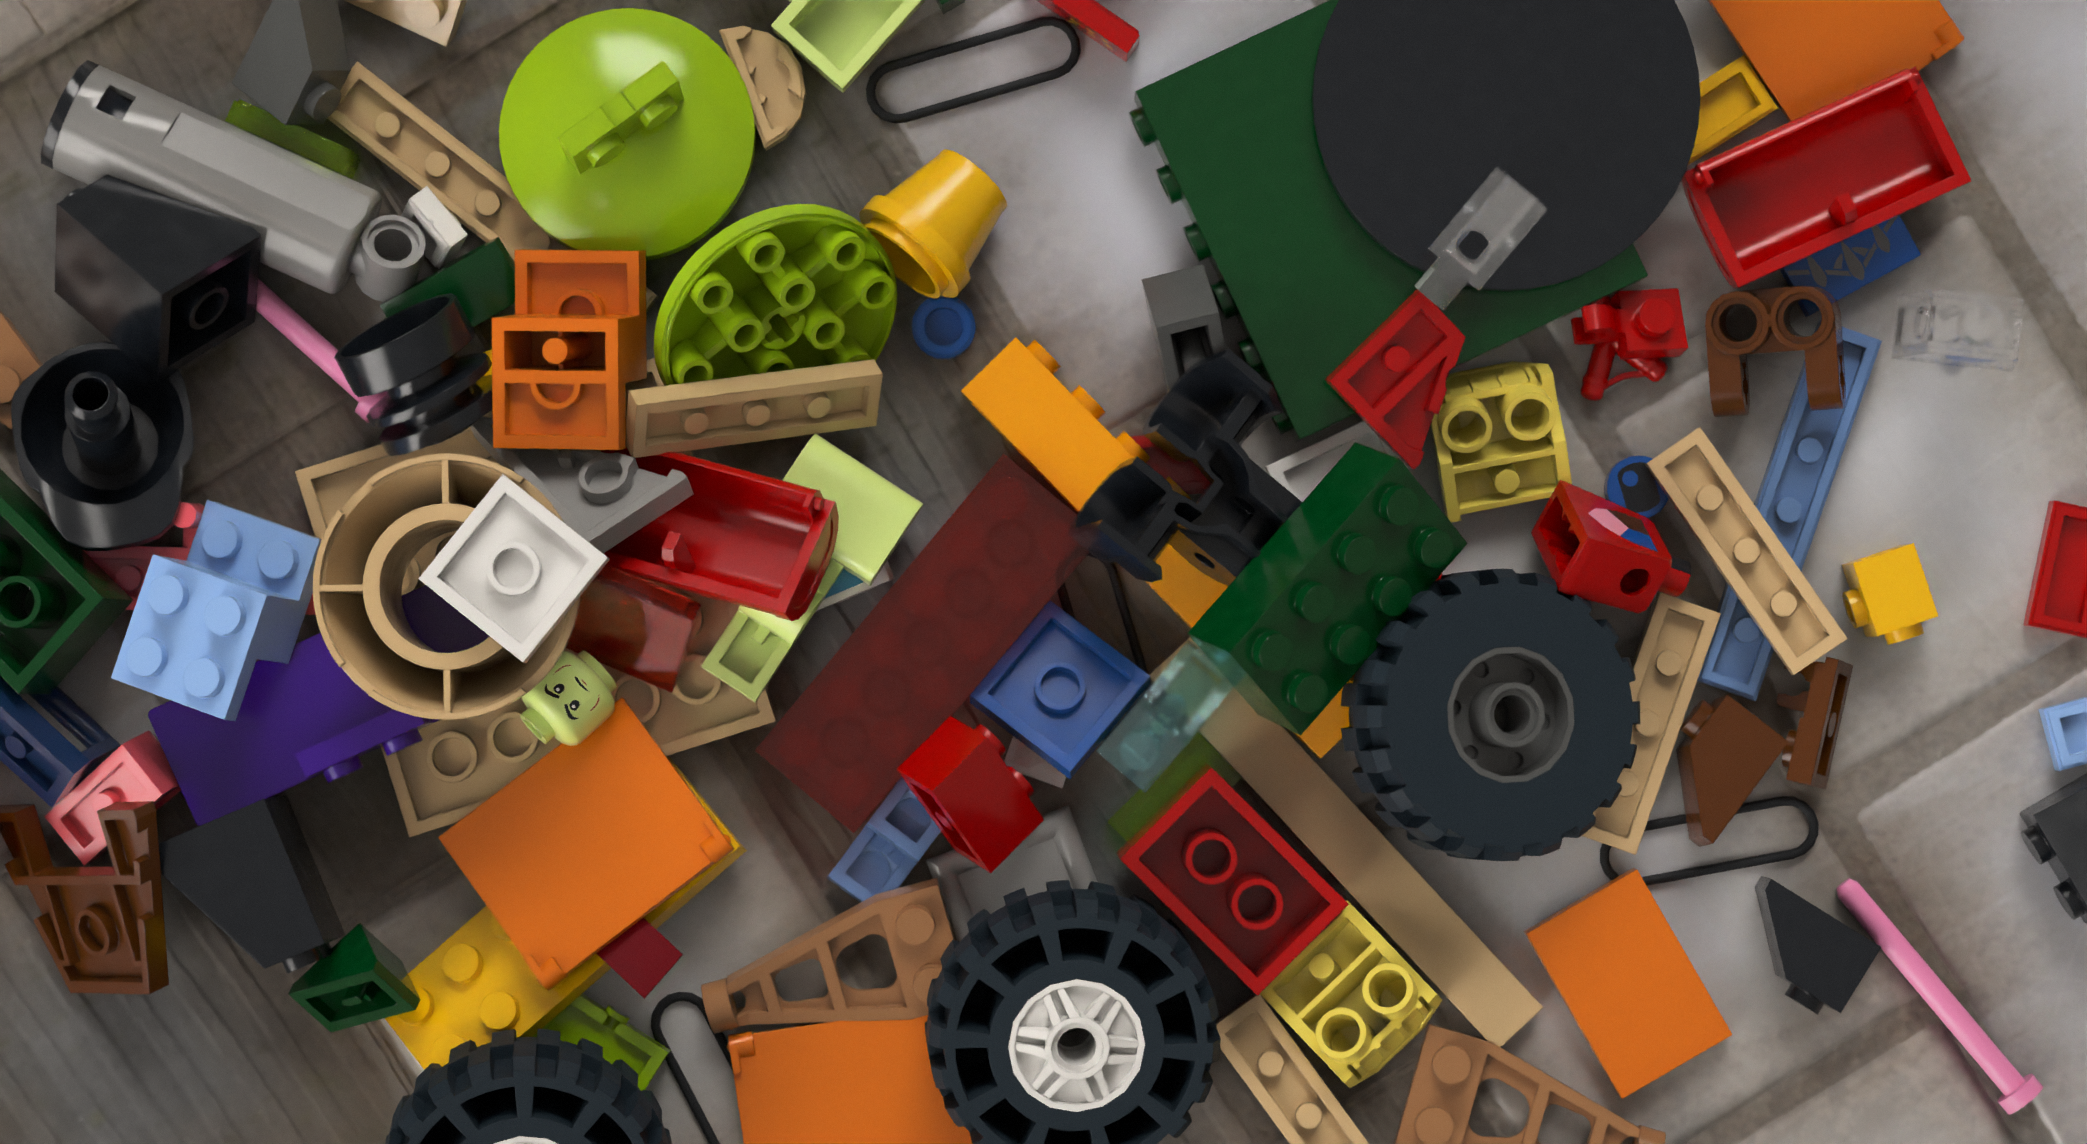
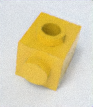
[1842,543,1938,645]

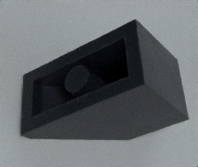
[1755,876,1881,1015]

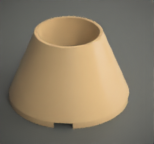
[313,453,580,720]

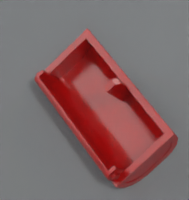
[1682,66,1972,289]
[600,447,839,621]

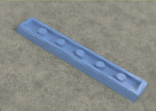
[1697,320,1882,701]

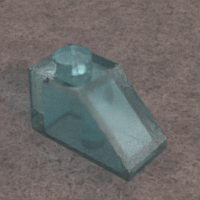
[1096,640,1234,793]

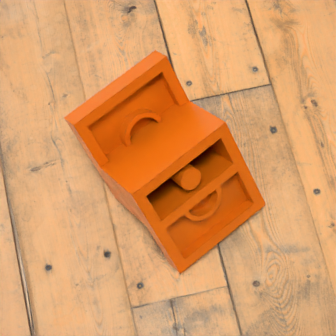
[492,249,647,450]

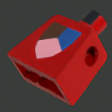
[1531,480,1691,614]

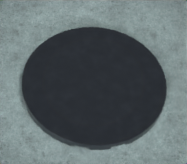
[1312,0,1700,292]

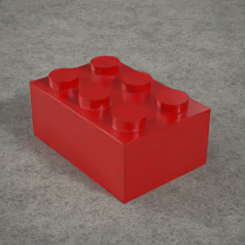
[1116,763,1349,996]

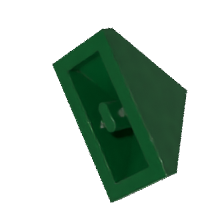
[288,923,421,1032]

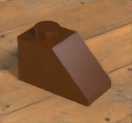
[1676,695,1789,847]

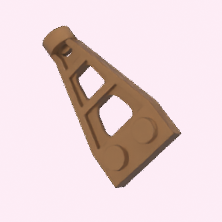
[701,878,955,1034]
[1393,1023,1666,1144]

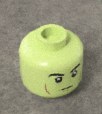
[520,650,617,746]

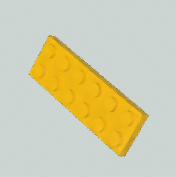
[385,756,747,1070]

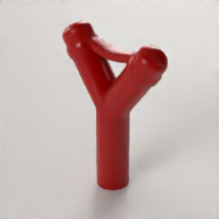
[1580,296,1668,401]

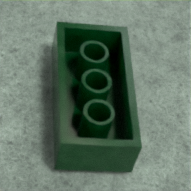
[1187,442,1468,735]
[0,469,133,694]

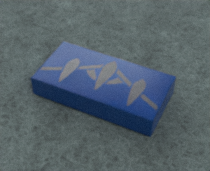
[1780,215,1921,317]

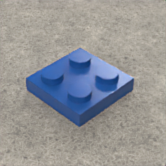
[970,601,1150,779]

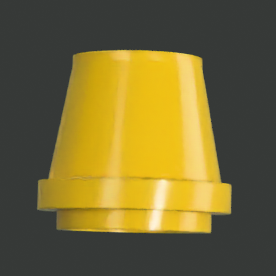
[859,149,1007,298]

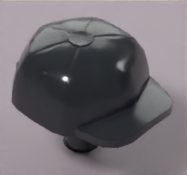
[11,342,194,551]

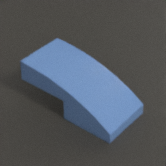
[827,777,941,903]

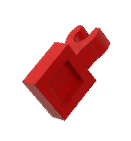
[1570,288,1688,360]

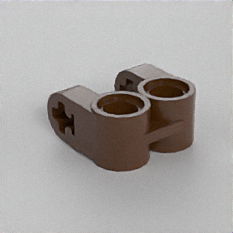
[1705,286,1846,417]

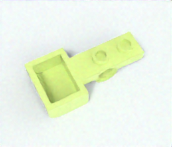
[771,0,926,93]
[701,433,923,703]

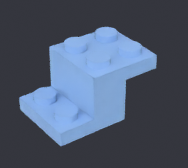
[111,500,322,721]

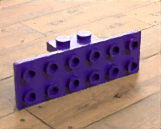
[148,585,490,826]

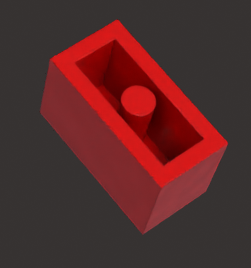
[897,715,1044,873]

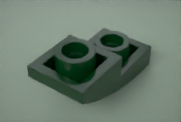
[380,237,515,327]

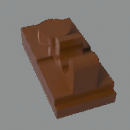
[1776,657,1853,790]

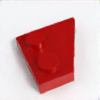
[1325,289,1466,470]

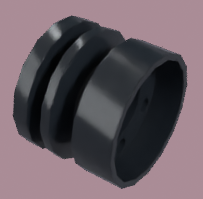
[334,293,492,456]

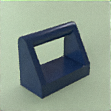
[0,676,121,808]

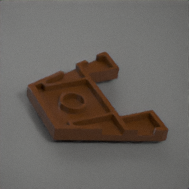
[0,801,169,994]

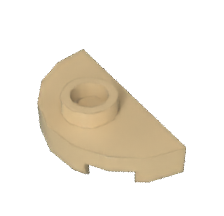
[719,26,807,151]

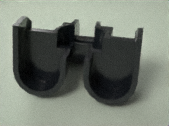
[1068,349,1302,586]

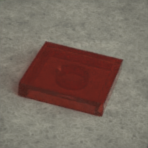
[566,564,701,693]

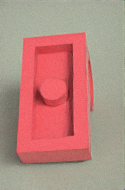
[44,731,181,866]

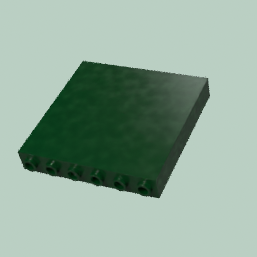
[1129,0,1648,443]

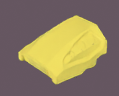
[1431,361,1572,523]
[1260,900,1442,1088]

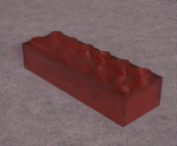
[755,453,1090,833]

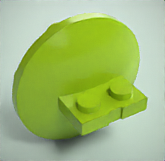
[499,8,756,261]
[654,204,897,386]

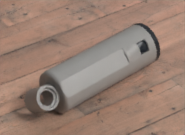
[41,60,426,302]

